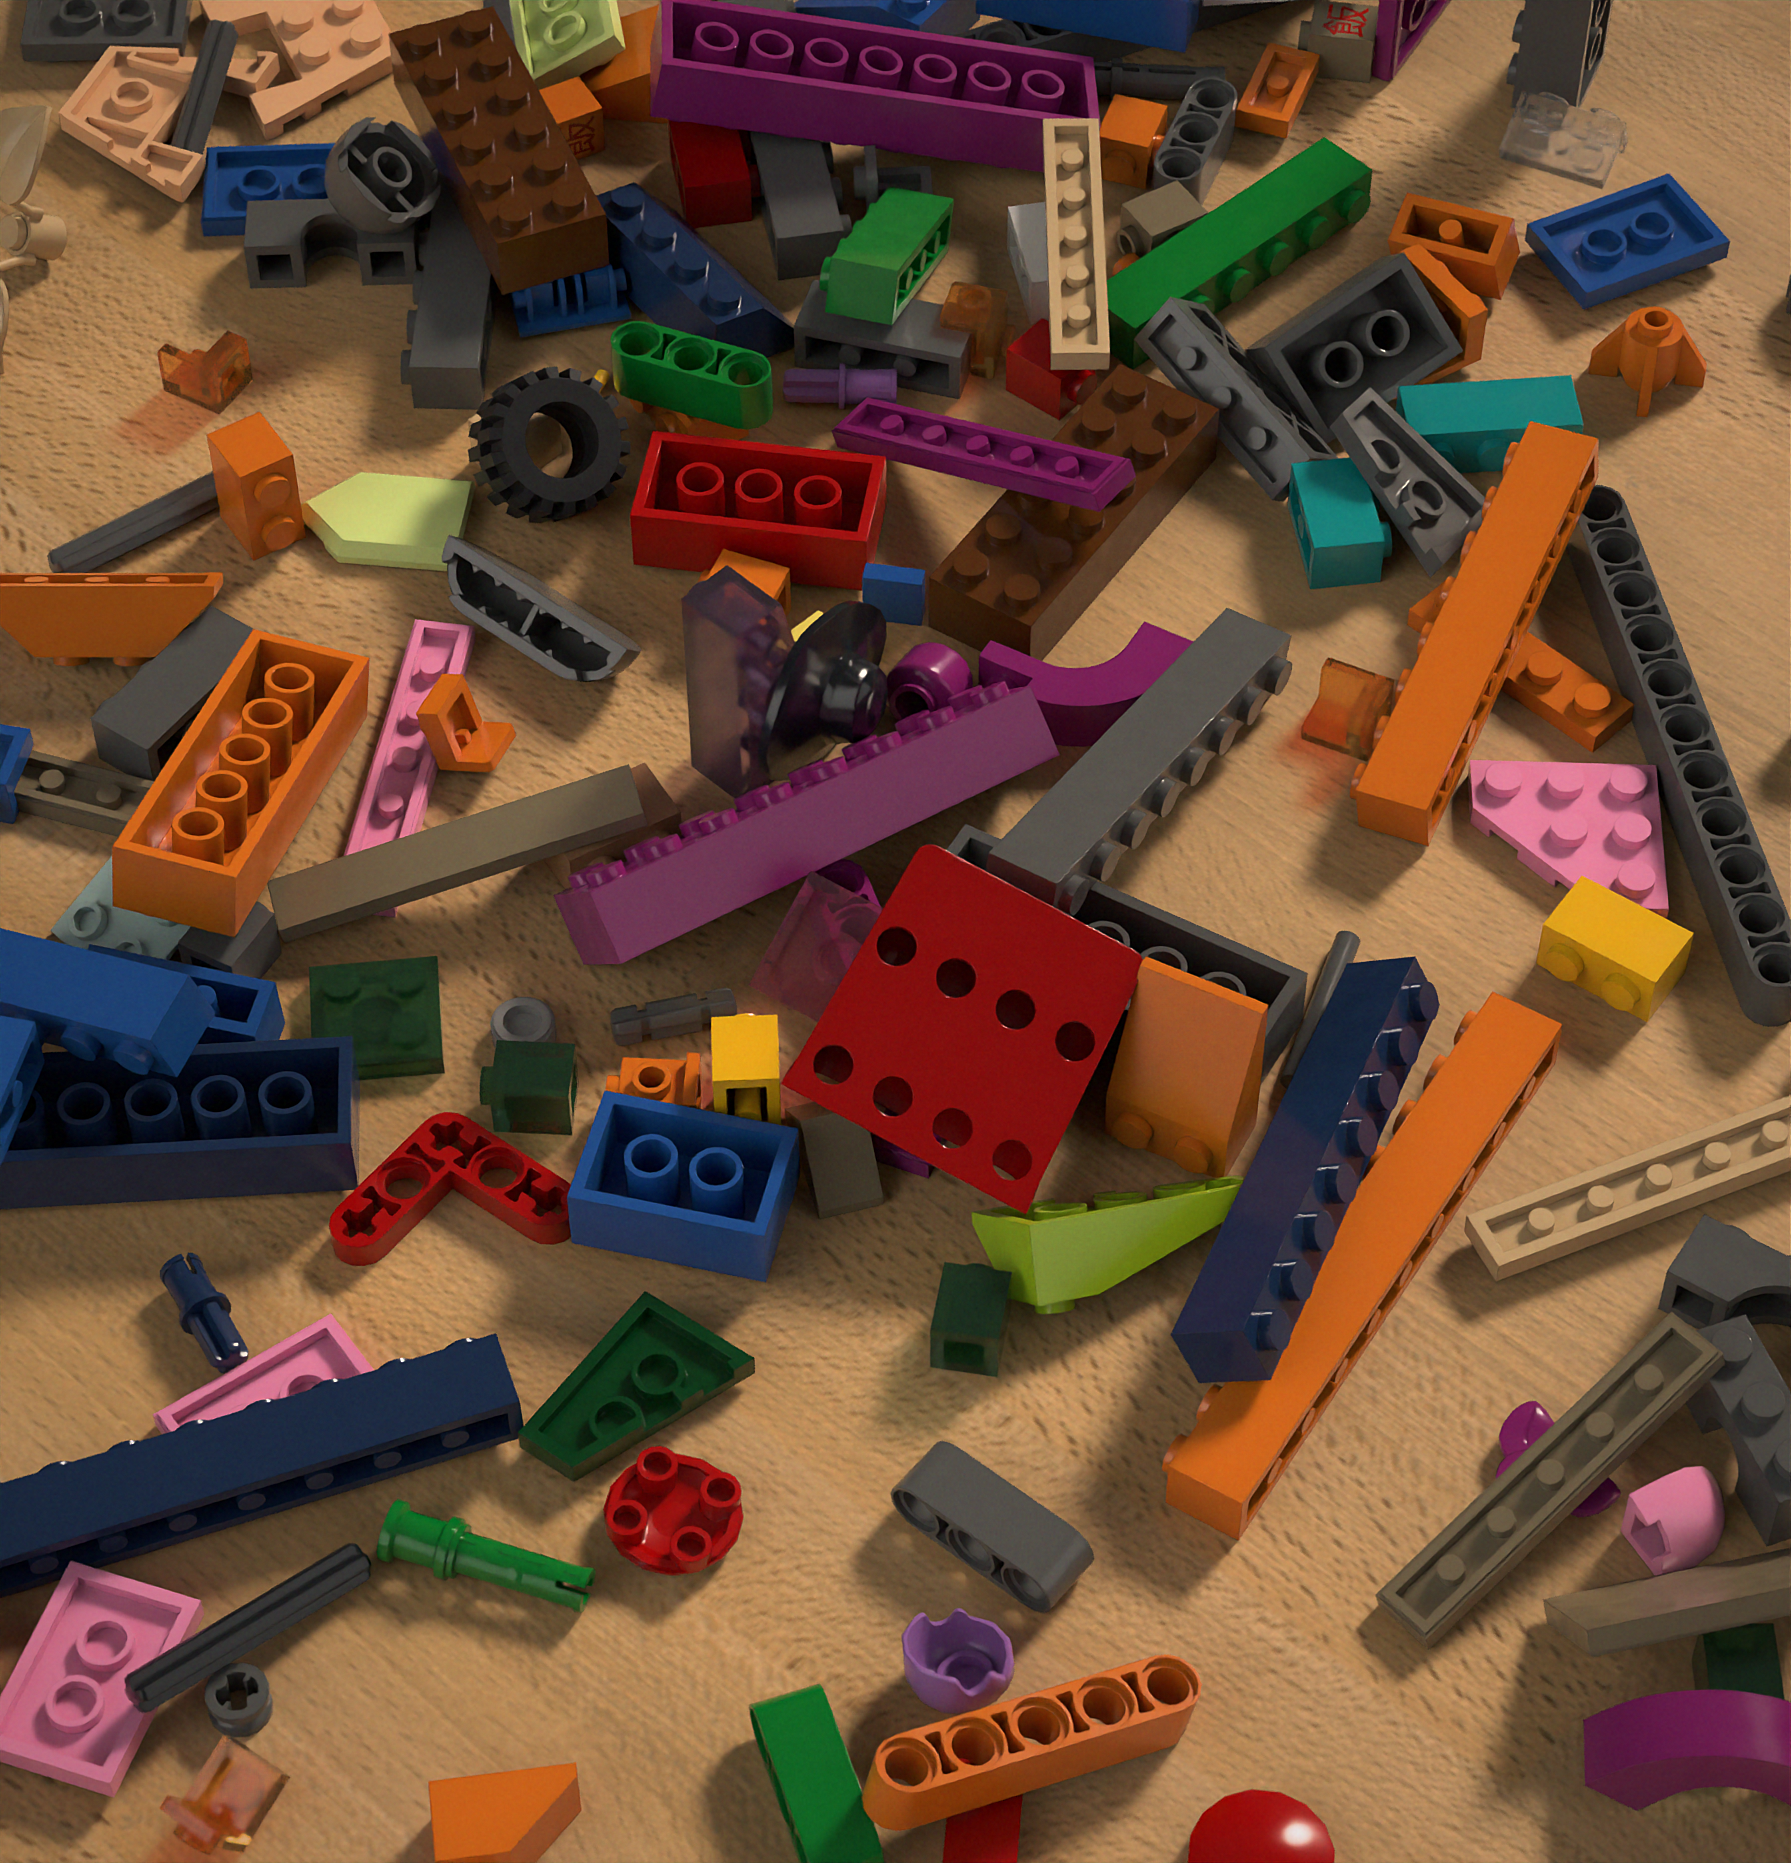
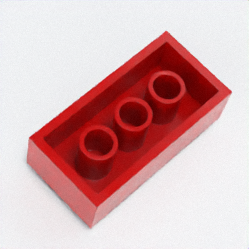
[630,431,887,591]

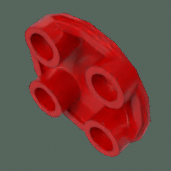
[603,1446,744,1576]
[1187,1789,1335,1863]

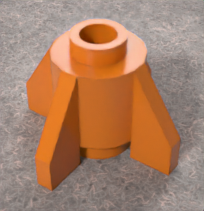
[1588,307,1707,418]

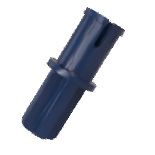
[160,1253,249,1374]

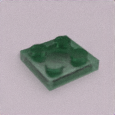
[309,956,445,1081]

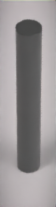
[1280,931,1360,1089]

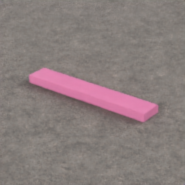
[344,619,476,917]

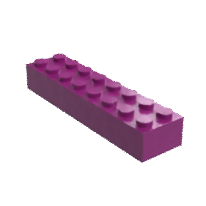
[650,0,1101,173]
[553,681,1060,965]

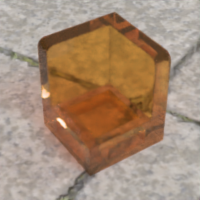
[157,331,253,415]
[1301,658,1395,762]

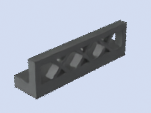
[1134,297,1339,502]

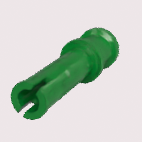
[377,1499,596,1613]

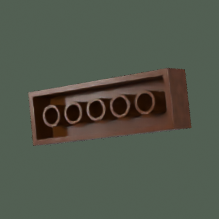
[388,6,609,295]
[929,364,1219,661]

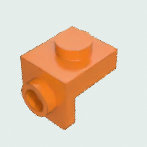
[416,674,516,772]

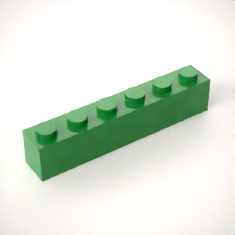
[1107,137,1373,370]

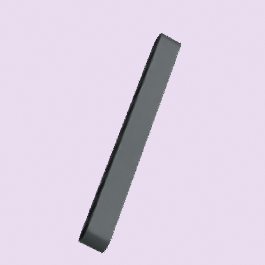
[1566,485,1791,1027]

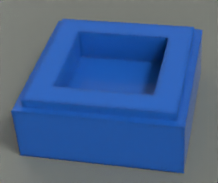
[862,563,925,626]

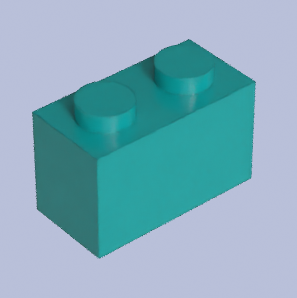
[1287,457,1392,590]

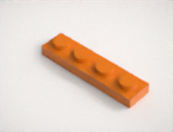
[1407,580,1634,753]

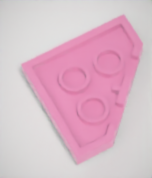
[1468,760,1669,919]

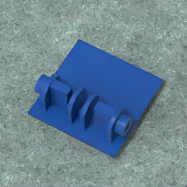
[508,264,631,337]

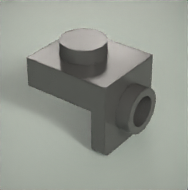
[854,145,933,212]

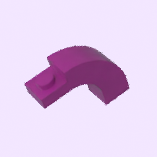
[978,621,1194,747]
[1583,1690,1791,1811]

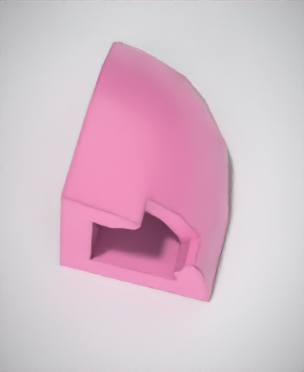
[1620,1466,1725,1576]

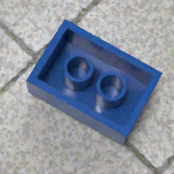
[567,1091,800,1282]

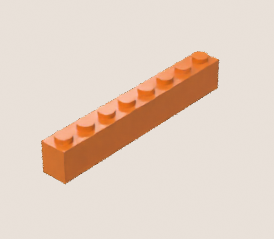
[1350,421,1599,846]

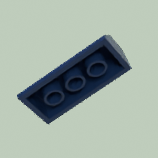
[596,182,794,358]

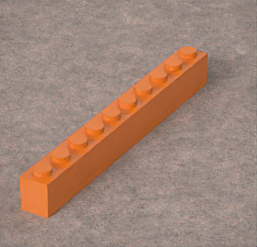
[1162,991,1563,1541]

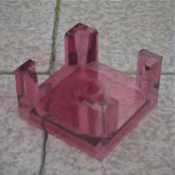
[749,871,883,1023]

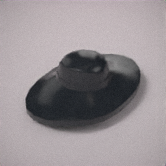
[757,600,888,781]

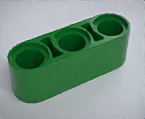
[610,321,773,430]
[749,1684,885,1863]

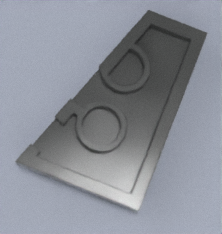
[1330,387,1485,578]

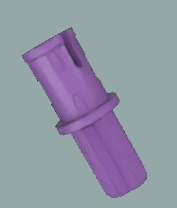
[783,364,897,409]

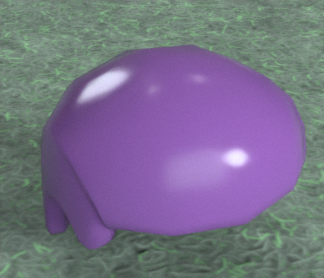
[901,1608,1014,1713]

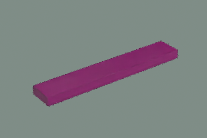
[831,397,1136,512]

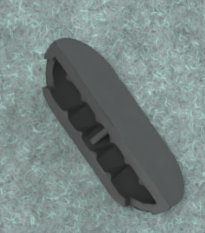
[442,535,642,682]

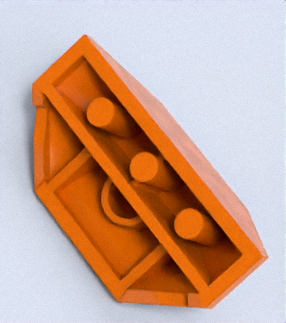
[0,572,223,666]

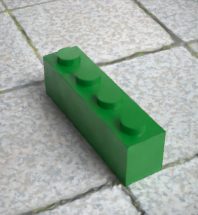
[820,187,954,325]

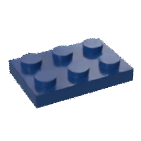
[1525,173,1730,309]

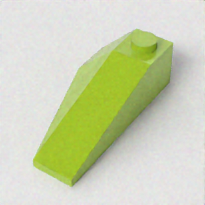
[971,1175,1245,1314]

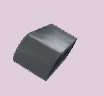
[1152,77,1237,205]
[890,1441,1094,1613]

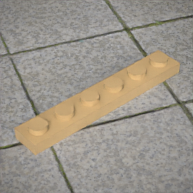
[1042,118,1110,370]
[1464,1095,1791,1281]

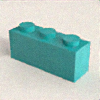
[1396,375,1584,473]

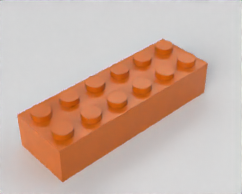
[112,629,369,938]

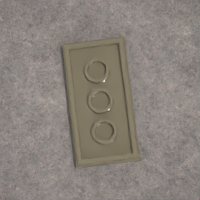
[1543,1548,1791,1657]

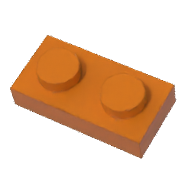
[1235,42,1320,139]

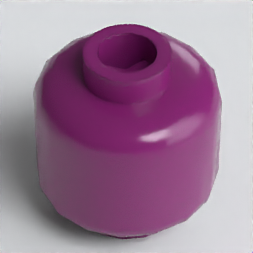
[886,642,973,721]

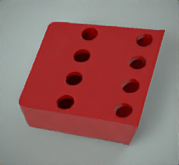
[781,844,1143,1215]

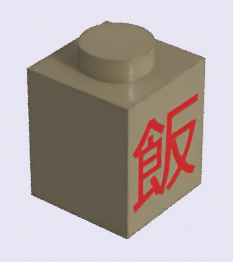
[1298,0,1379,83]

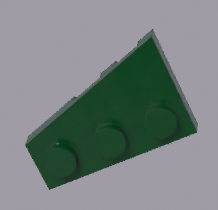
[518,1291,755,1482]

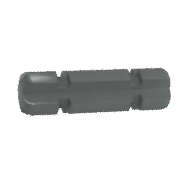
[610,987,737,1046]

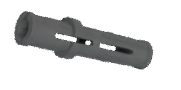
[1094,57,1225,101]

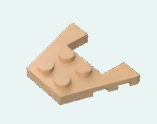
[199,0,393,141]
[59,46,280,202]

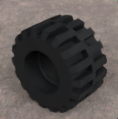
[468,367,631,523]

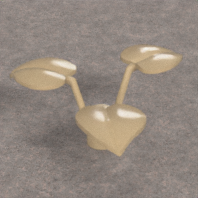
[0,105,67,375]

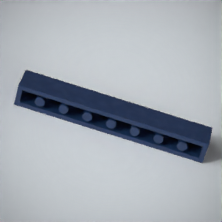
[1171,956,1440,1383]
[0,1333,524,1598]

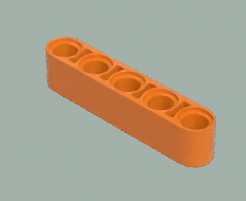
[862,1654,1202,1831]

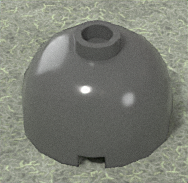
[324,117,440,234]

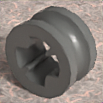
[204,1663,273,1738]

